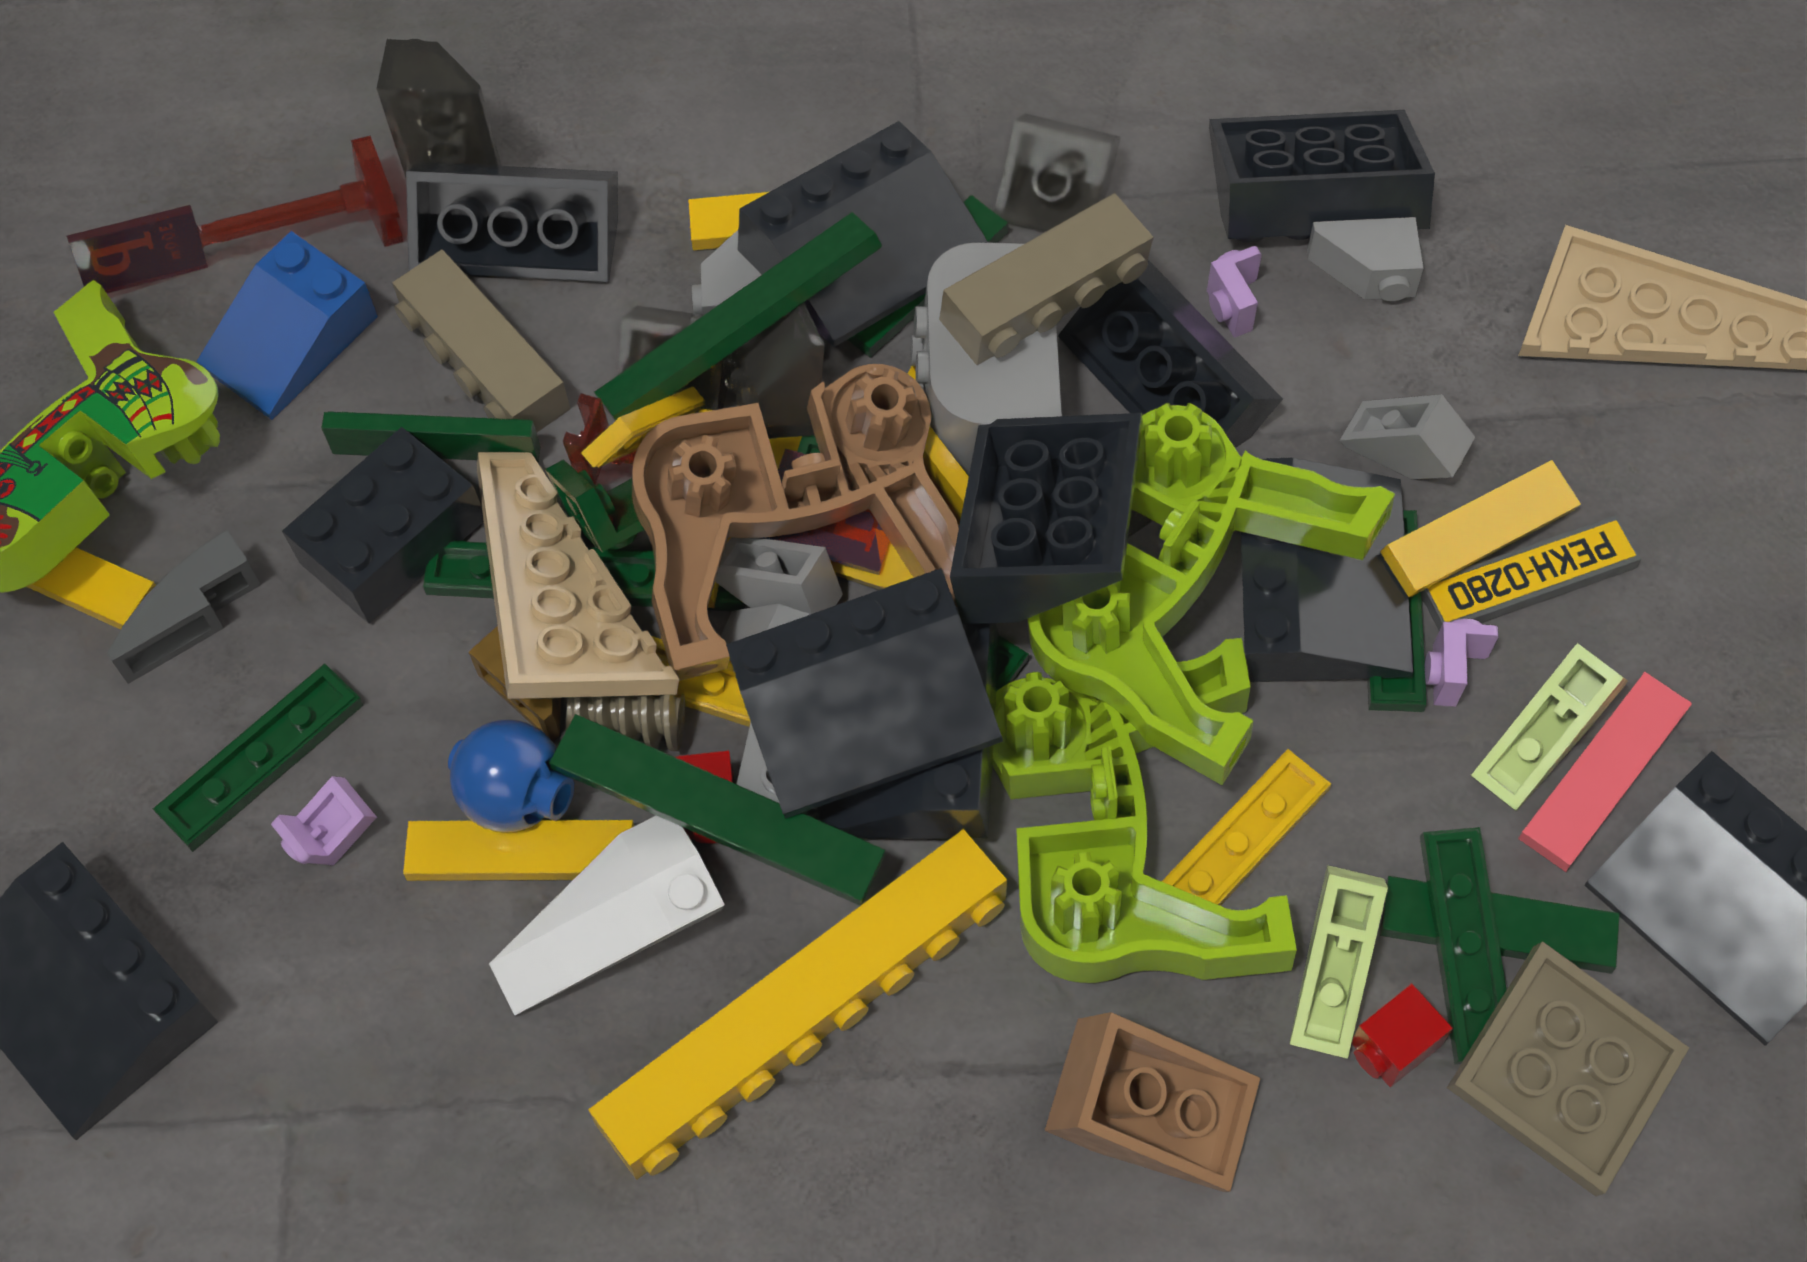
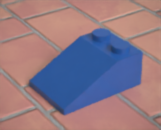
[196,231,378,420]

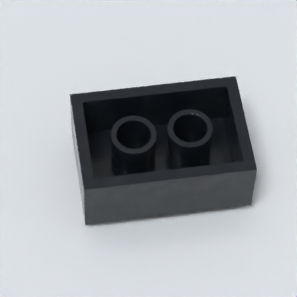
[282,427,484,624]

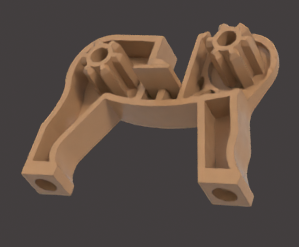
[632,364,959,681]

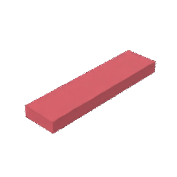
[1518,672,1692,872]

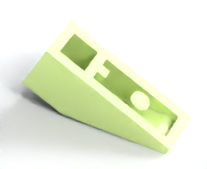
[1471,643,1628,811]
[1290,865,1388,1059]

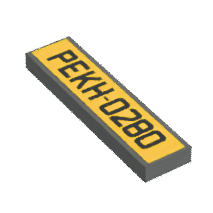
[1421,515,1641,631]

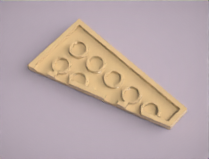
[1518,225,1807,370]
[477,452,679,699]

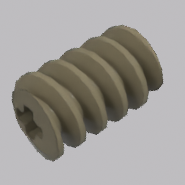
[566,694,686,752]

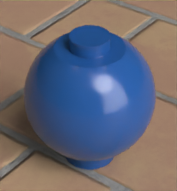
[448,720,574,833]

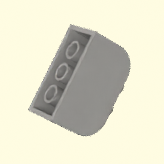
[910,243,1062,476]

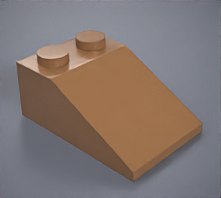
[1045,1012,1260,1192]

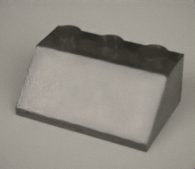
[376,39,502,178]

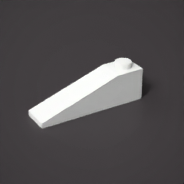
[489,816,725,1016]

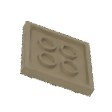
[1446,942,1689,1196]

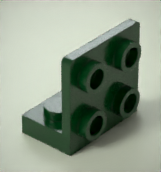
[545,459,644,553]

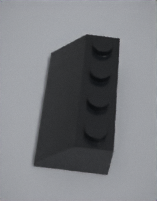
[406,162,618,282]
[1058,260,1283,448]

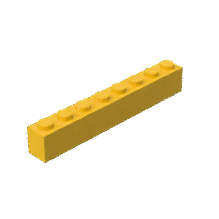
[588,829,1007,1180]

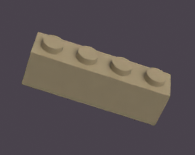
[939,193,1154,365]
[392,250,570,433]

